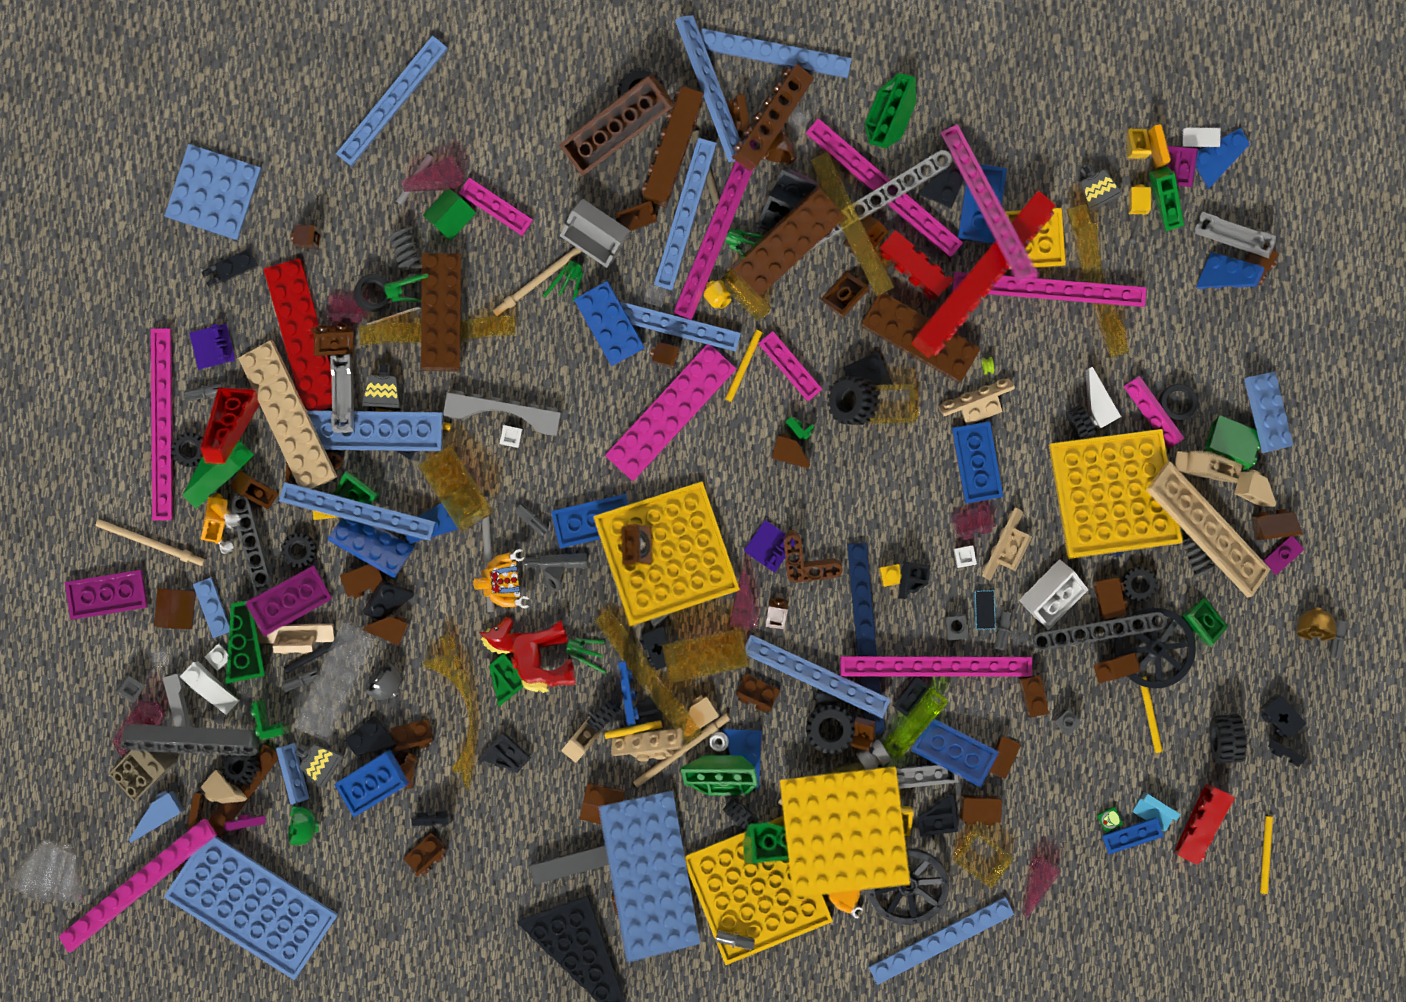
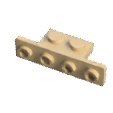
[938,378,1015,425]
[982,507,1032,581]
[256,623,335,654]
[611,728,683,761]

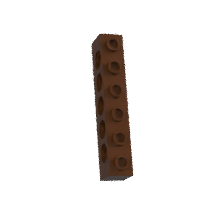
[732,64,814,171]

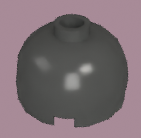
[364,662,401,700]

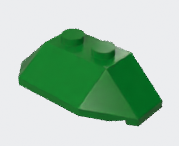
[864,73,916,149]
[681,755,758,796]

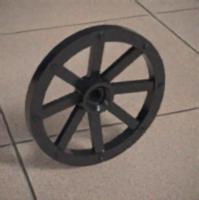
[1114,608,1196,688]
[868,848,949,925]

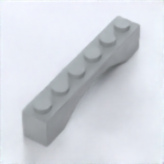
[443,390,562,436]

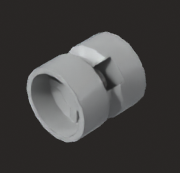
[856,739,892,770]

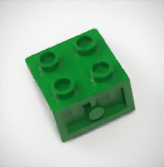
[251,699,290,740]

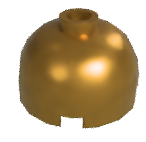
[1297,607,1337,641]

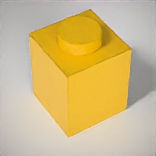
[1129,184,1151,214]
[878,564,901,587]

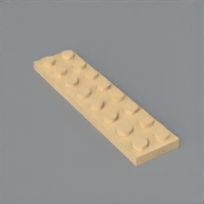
[238,340,337,490]
[1146,462,1271,598]

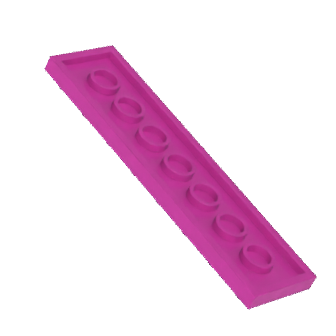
[605,344,736,481]

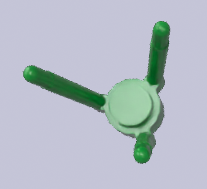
[725,229,764,255]
[543,261,583,302]
[384,274,429,302]
[566,637,607,674]

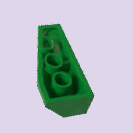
[182,441,254,509]
[743,822,789,864]

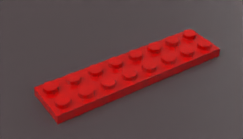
[263,258,332,411]

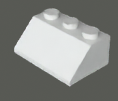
[1019,559,1088,630]

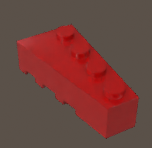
[879,230,954,301]
[201,388,260,464]
[1173,783,1235,865]

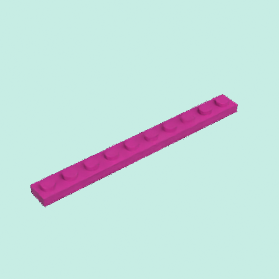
[806,118,963,258]
[940,124,1038,285]
[673,142,755,320]
[952,272,1147,307]
[151,329,173,520]
[840,656,1032,677]
[59,819,216,952]

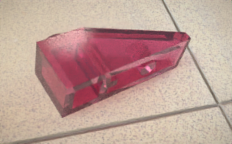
[401,155,464,192]
[729,569,759,631]
[112,701,166,755]
[1022,855,1061,918]

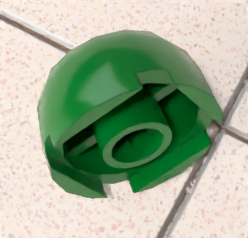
[288,806,319,846]

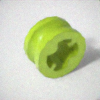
[981,357,994,375]

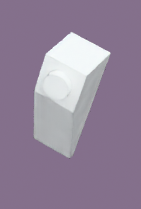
[1086,367,1121,429]
[180,661,240,715]

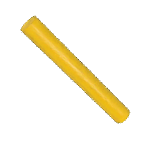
[604,720,663,739]

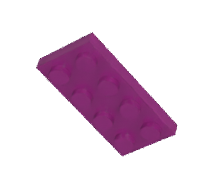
[245,565,332,636]
[65,570,148,620]

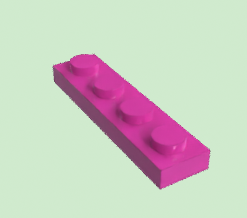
[459,178,533,237]
[758,331,822,402]
[1123,376,1184,449]

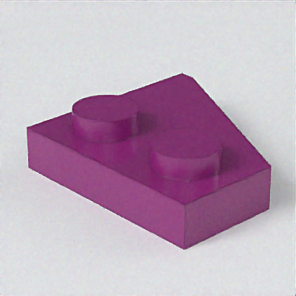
[1166,146,1198,187]

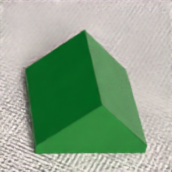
[423,188,476,241]
[333,471,381,505]
[1181,597,1228,646]

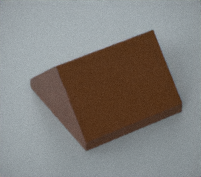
[820,272,870,319]
[154,588,196,629]

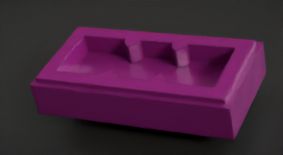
[1262,536,1305,575]
[224,814,266,831]

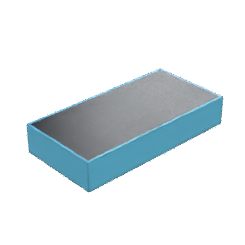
[974,590,995,629]

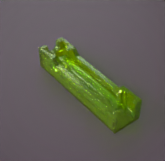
[882,686,949,760]

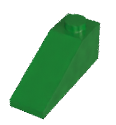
[1149,167,1184,231]

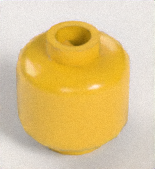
[704,280,732,309]

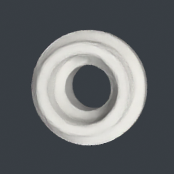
[710,732,729,751]

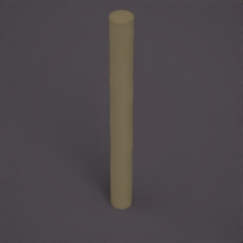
[692,130,720,205]

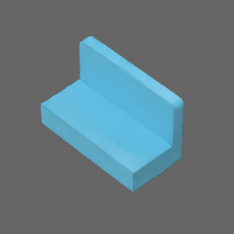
[1133,792,1181,831]

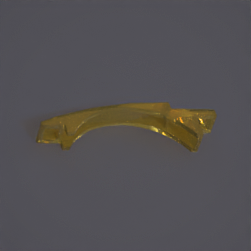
[811,151,895,296]
[1066,203,1129,358]
[359,315,516,346]
[594,609,702,745]
[423,634,476,790]

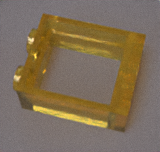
[868,384,919,425]
[952,829,1015,889]

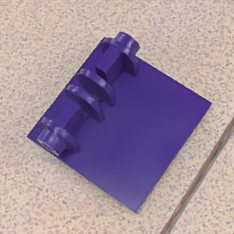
[189,324,236,370]
[744,520,794,573]

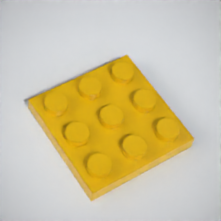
[1004,208,1066,269]

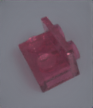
[326,295,368,323]
[951,505,996,540]

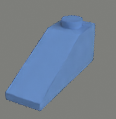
[129,790,185,842]

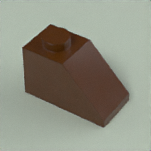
[291,225,321,250]
[650,342,680,369]
[771,434,810,468]
[230,470,279,510]
[363,614,410,645]
[1093,652,1141,683]

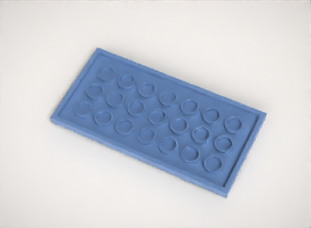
[599,791,700,962]
[164,836,338,980]

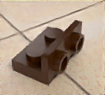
[726,94,750,138]
[311,323,354,356]
[736,673,780,713]
[390,719,434,754]
[403,832,447,877]

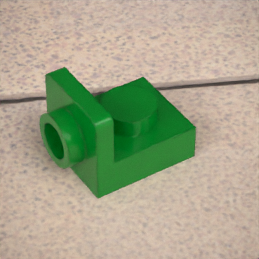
[785,416,815,440]

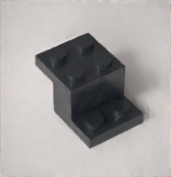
[757,166,818,231]

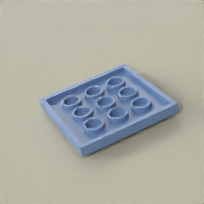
[164,144,262,241]

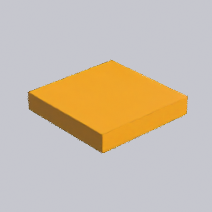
[1147,124,1171,170]

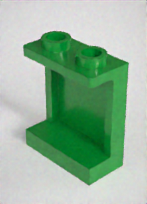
[1203,415,1261,472]

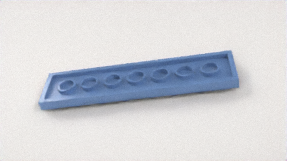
[307,411,443,451]

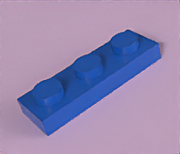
[1102,817,1164,854]

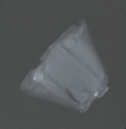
[4,840,84,906]

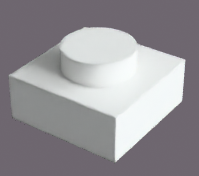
[500,425,523,448]
[954,546,977,568]
[205,644,228,671]

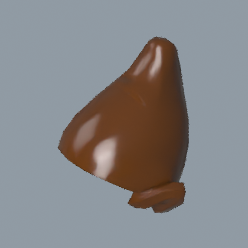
[762,126,797,166]
[394,752,419,789]

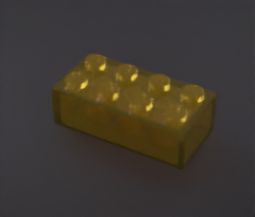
[418,445,494,533]
[662,629,749,683]

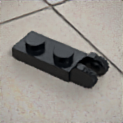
[201,248,258,287]

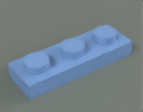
[193,578,230,638]
[276,743,310,804]

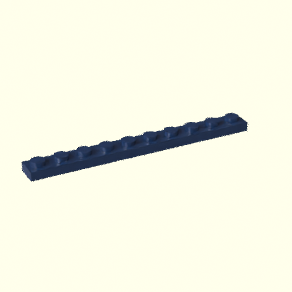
[847,542,885,735]

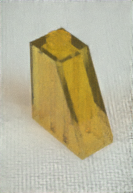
[721,267,771,321]

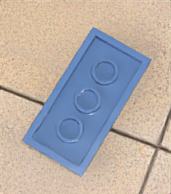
[1244,372,1293,453]

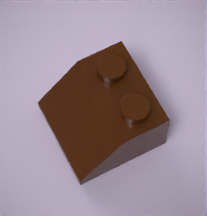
[1252,509,1303,540]
[580,782,626,824]

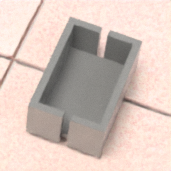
[560,199,630,268]

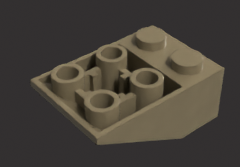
[109,750,178,802]

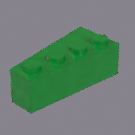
[226,600,265,684]

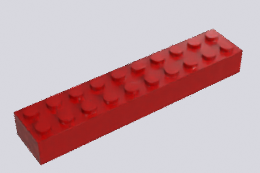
[911,191,1056,358]

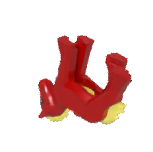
[479,617,576,693]

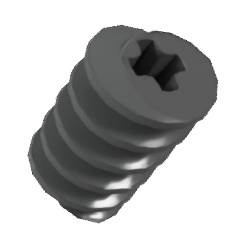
[389,227,422,270]
[1182,537,1215,578]

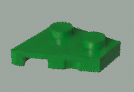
[489,653,524,707]

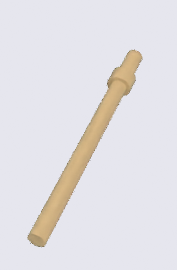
[492,247,582,316]
[96,519,206,566]
[633,714,730,788]

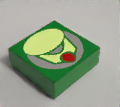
[1097,806,1123,833]

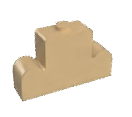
[1175,451,1243,483]

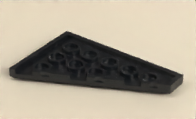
[517,895,625,1002]

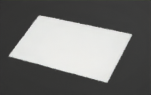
[1183,128,1220,147]

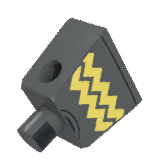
[1078,164,1123,214]
[362,365,401,409]
[295,743,345,788]

